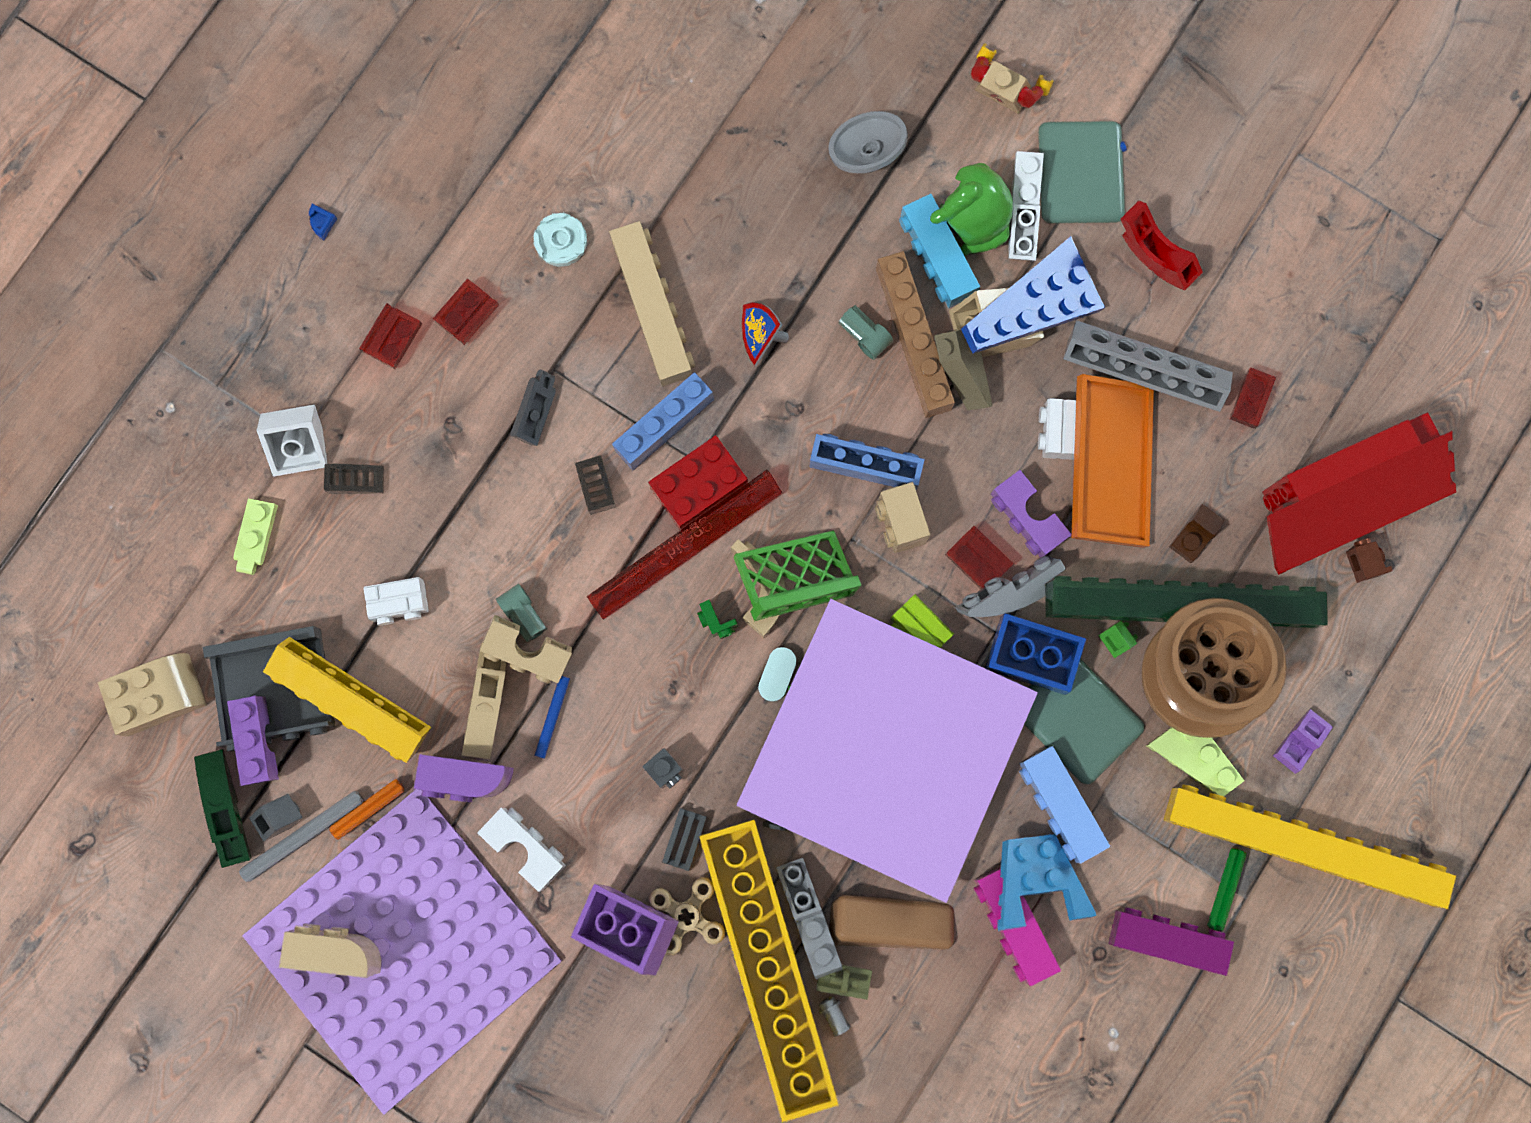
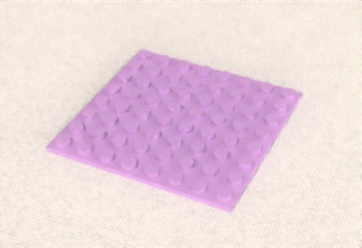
[736,599,1038,903]
[242,789,562,1115]

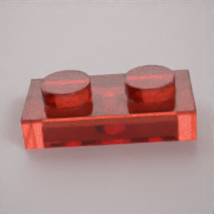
[1229,367,1276,429]

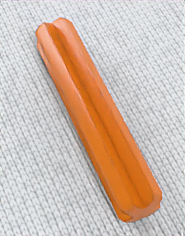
[329,779,404,840]

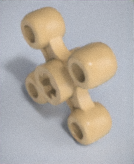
[649,877,725,955]

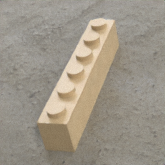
[609,221,695,387]

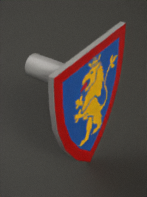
[742,302,789,366]

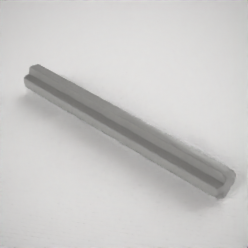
[239,791,364,882]

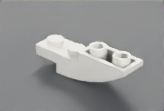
[1008,151,1044,261]

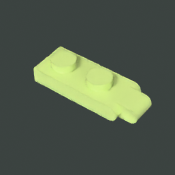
[234,498,278,575]

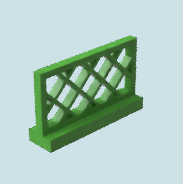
[733,530,861,621]

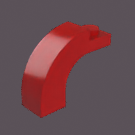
[1120,200,1203,291]

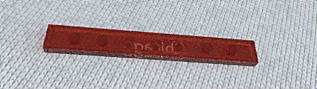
[586,469,782,620]

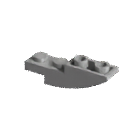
[955,556,1066,617]
[776,858,843,979]

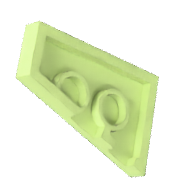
[1146,727,1244,797]

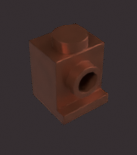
[1346,538,1393,583]

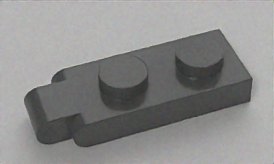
[510,369,556,446]

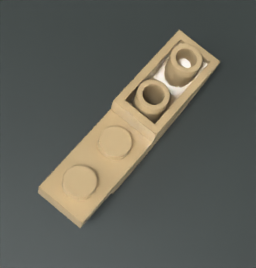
[461,646,506,761]

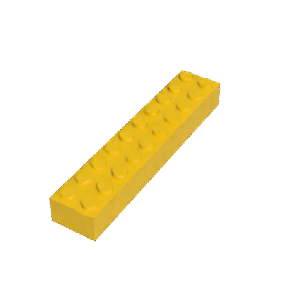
[699,820,839,1123]

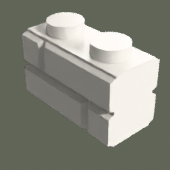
[1038,399,1076,460]
[364,577,429,625]

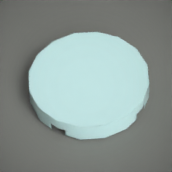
[534,213,587,267]

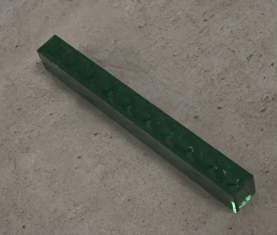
[1045,576,1328,628]

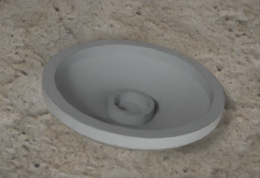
[829,111,908,174]

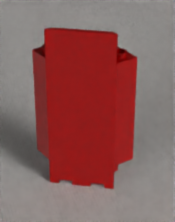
[1262,412,1457,575]

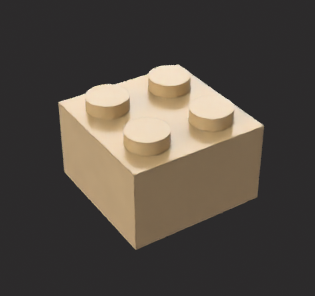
[875,482,930,554]

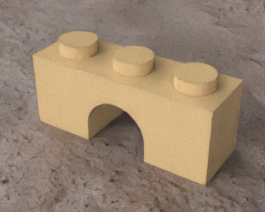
[480,615,572,684]

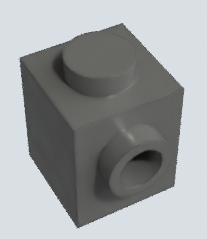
[642,748,684,789]
[250,794,303,842]

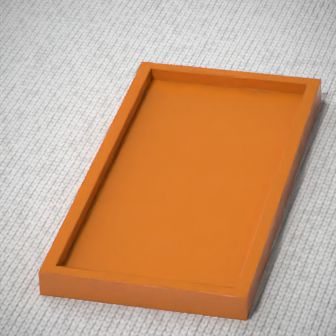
[1071,374,1154,548]

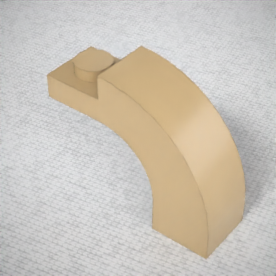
[731,539,785,638]

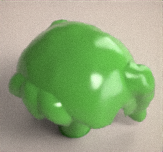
[930,163,1013,256]

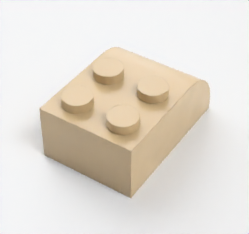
[98,653,207,737]
[279,924,381,978]

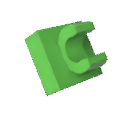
[1098,621,1138,658]

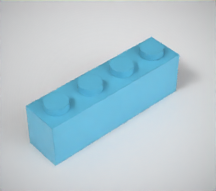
[899,194,980,309]

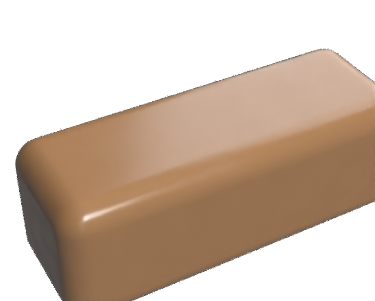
[829,895,954,950]

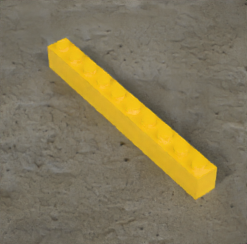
[1163,784,1456,909]

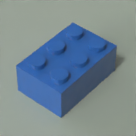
[985,613,1086,695]

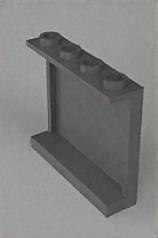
[203,626,336,752]

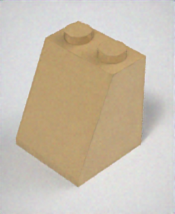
[949,288,1044,357]

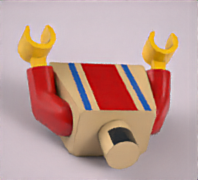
[971,43,1054,114]

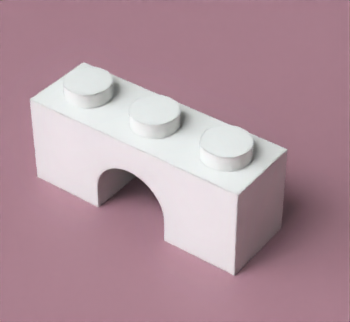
[478,807,566,892]

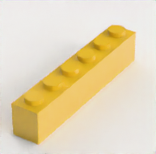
[263,637,431,763]

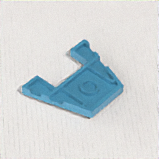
[997,834,1096,931]

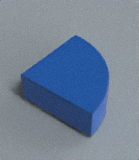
[309,203,337,241]

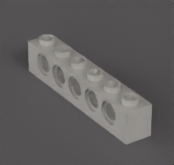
[1063,320,1233,412]

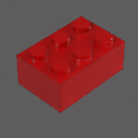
[648,435,748,532]

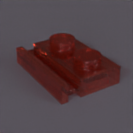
[433,278,499,345]
[359,303,422,370]
[945,526,1014,589]

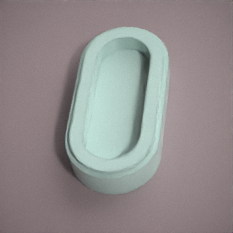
[758,647,796,702]

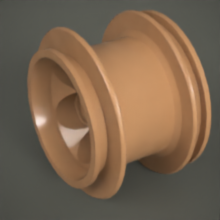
[1142,598,1287,738]

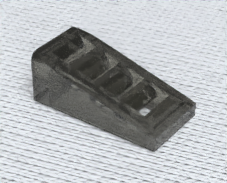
[575,455,616,515]
[324,464,384,494]

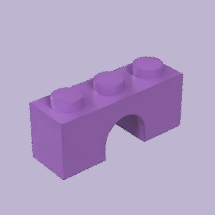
[991,470,1072,558]
[227,696,279,786]

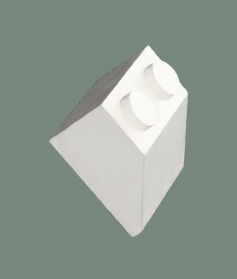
[257,404,328,477]

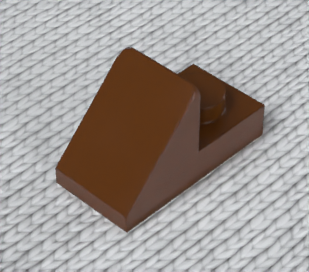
[1169,504,1225,563]

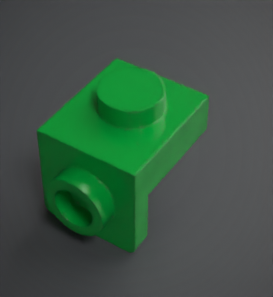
[697,600,738,639]

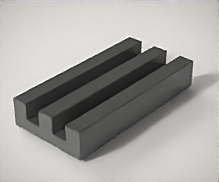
[662,808,707,871]

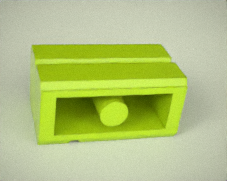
[890,594,954,648]

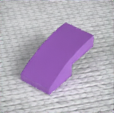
[1273,709,1333,774]

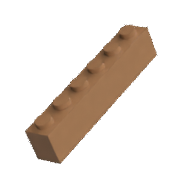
[876,251,955,418]

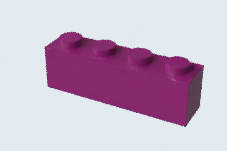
[1108,907,1234,976]

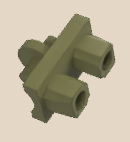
[816,964,872,1000]

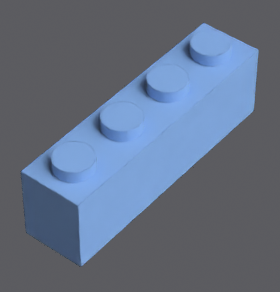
[1019,746,1110,863]

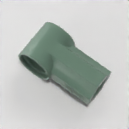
[839,305,894,360]
[496,583,547,642]

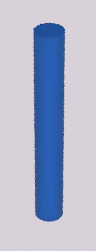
[534,676,570,759]

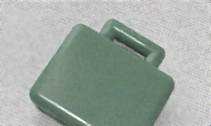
[1038,121,1125,223]
[1024,658,1145,784]

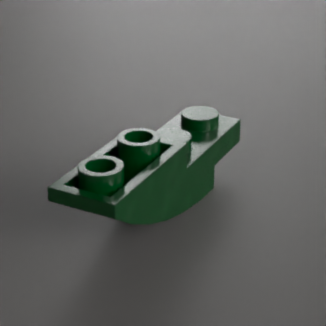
[194,749,252,868]

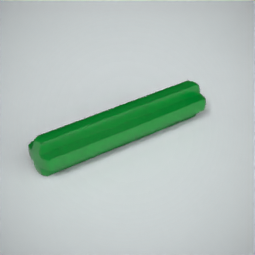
[1207,848,1247,932]

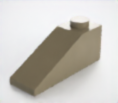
[934,328,993,411]

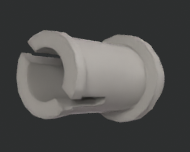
[819,996,851,1036]

